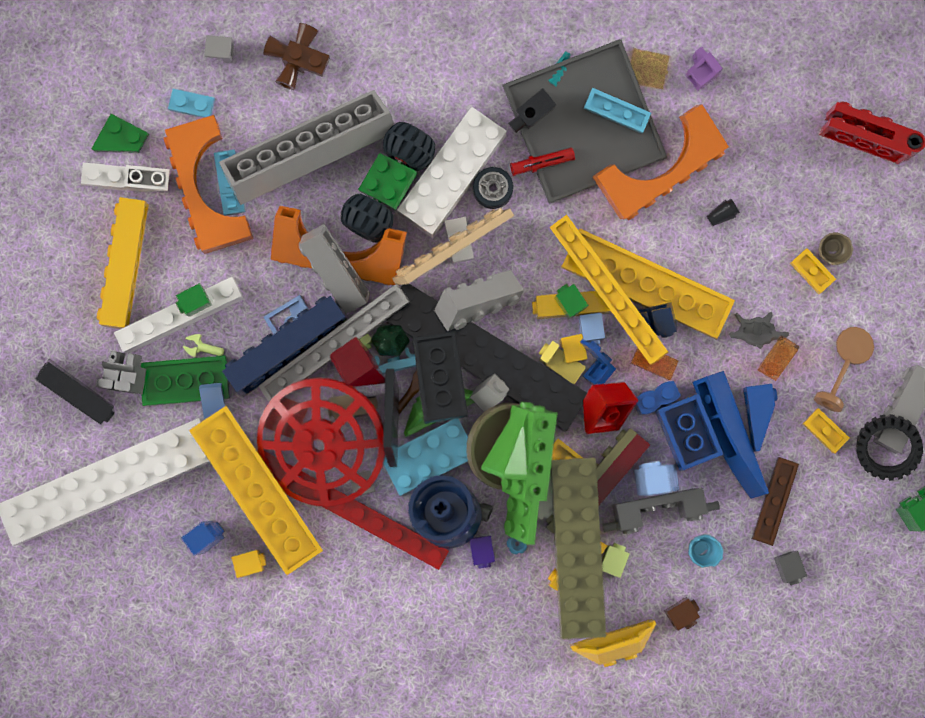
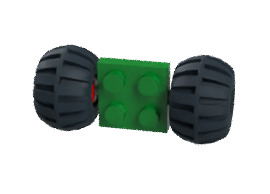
[341,122,435,243]

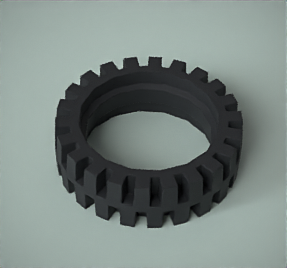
[856,414,923,481]

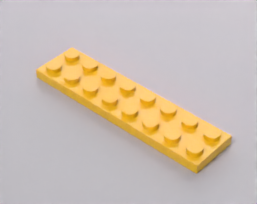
[561,228,735,340]
[189,406,323,576]

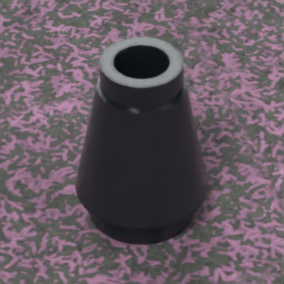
[706,199,740,227]

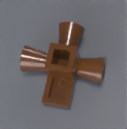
[263,23,330,90]

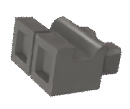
[96,351,146,395]

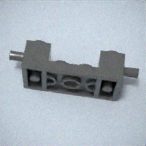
[602,488,720,534]

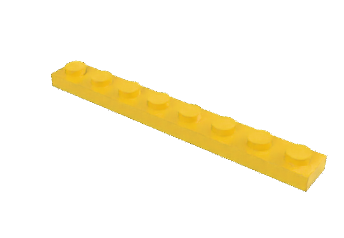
[550,215,669,365]

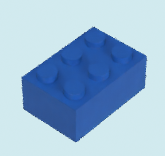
[655,394,724,471]

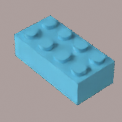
[384,419,468,496]

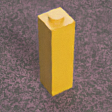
[532,291,612,319]

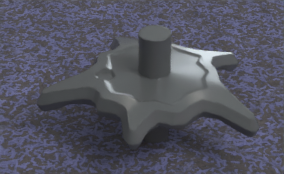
[729,312,789,349]

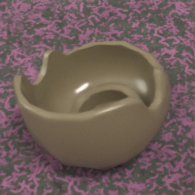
[818,232,853,265]

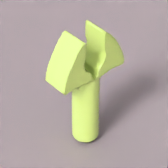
[183,334,224,358]

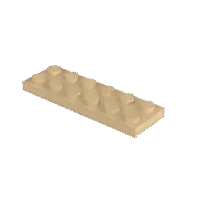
[392,208,514,285]

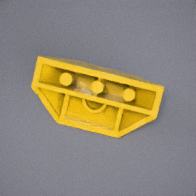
[569,619,656,667]

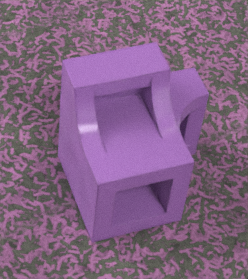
[685,47,723,91]

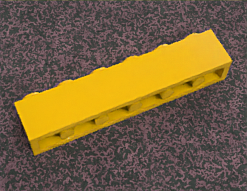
[97,197,149,329]

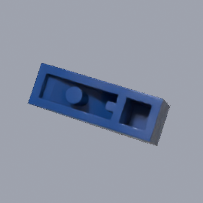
[743,384,777,452]

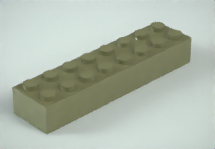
[550,458,606,639]

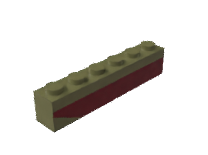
[545,428,650,534]

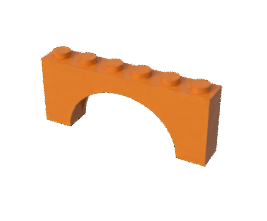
[592,104,729,220]
[163,115,253,254]
[270,206,407,285]

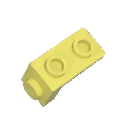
[539,341,586,384]

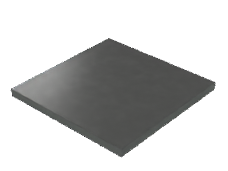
[502,39,667,204]

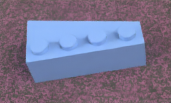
[634,461,680,496]

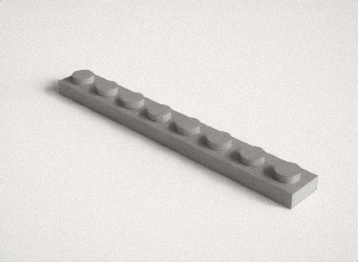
[259,284,410,402]

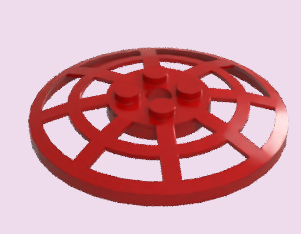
[257,377,386,507]

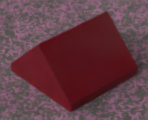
[330,336,385,387]

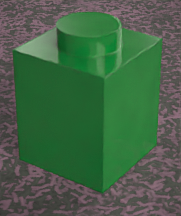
[175,283,212,317]
[555,284,589,320]

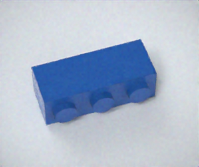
[181,521,225,556]

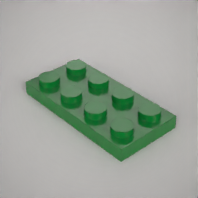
[141,355,230,406]

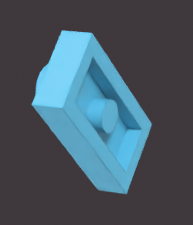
[168,89,215,118]

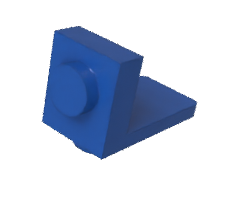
[580,339,616,385]

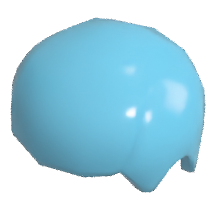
[688,534,724,568]

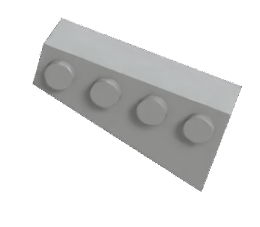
[434,270,524,331]

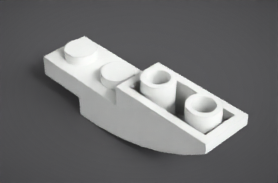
[81,162,170,192]

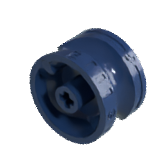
[408,475,482,549]

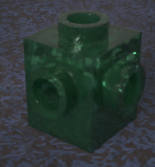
[371,325,410,356]

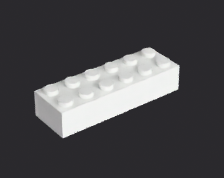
[397,107,507,239]

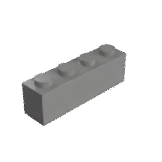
[299,224,370,314]
[873,365,925,454]

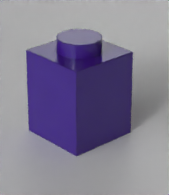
[469,535,495,569]

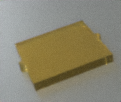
[630,48,669,89]

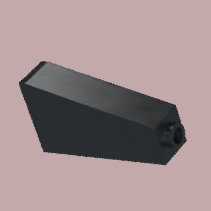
[35,359,115,425]

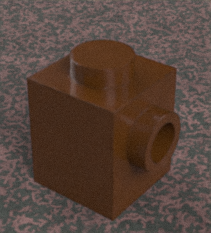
[664,597,700,631]

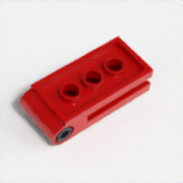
[819,101,925,164]

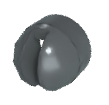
[480,503,493,522]

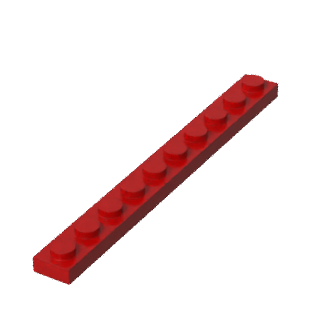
[257,450,449,570]

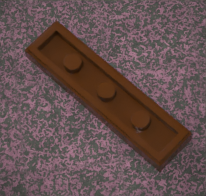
[751,457,799,546]

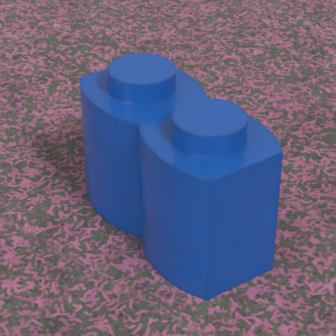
[635,381,681,415]

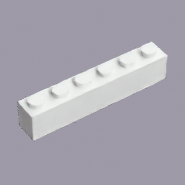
[114,277,244,354]

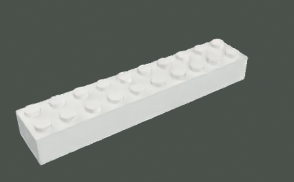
[0,418,210,546]

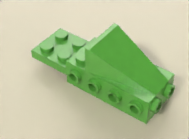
[481,402,557,545]

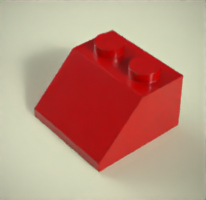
[583,382,638,434]

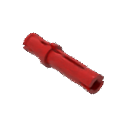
[510,147,575,176]

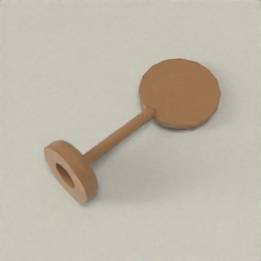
[814,327,874,412]

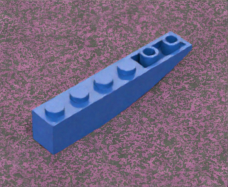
[692,371,769,499]

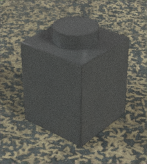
[774,551,807,586]

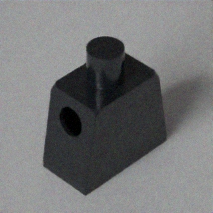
[508,88,556,133]

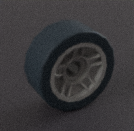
[473,167,514,209]

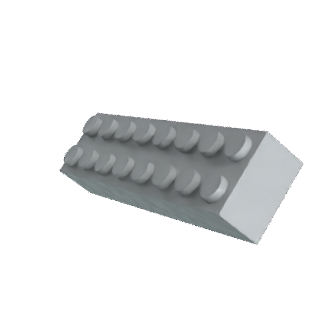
[219,90,394,205]

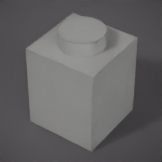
[470,374,509,412]

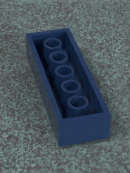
[222,296,347,397]

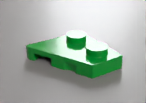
[91,114,149,153]

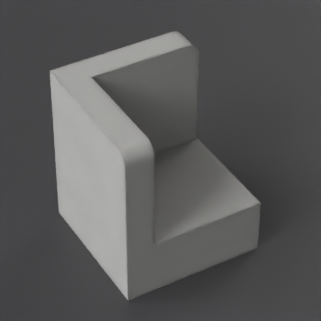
[204,35,234,64]

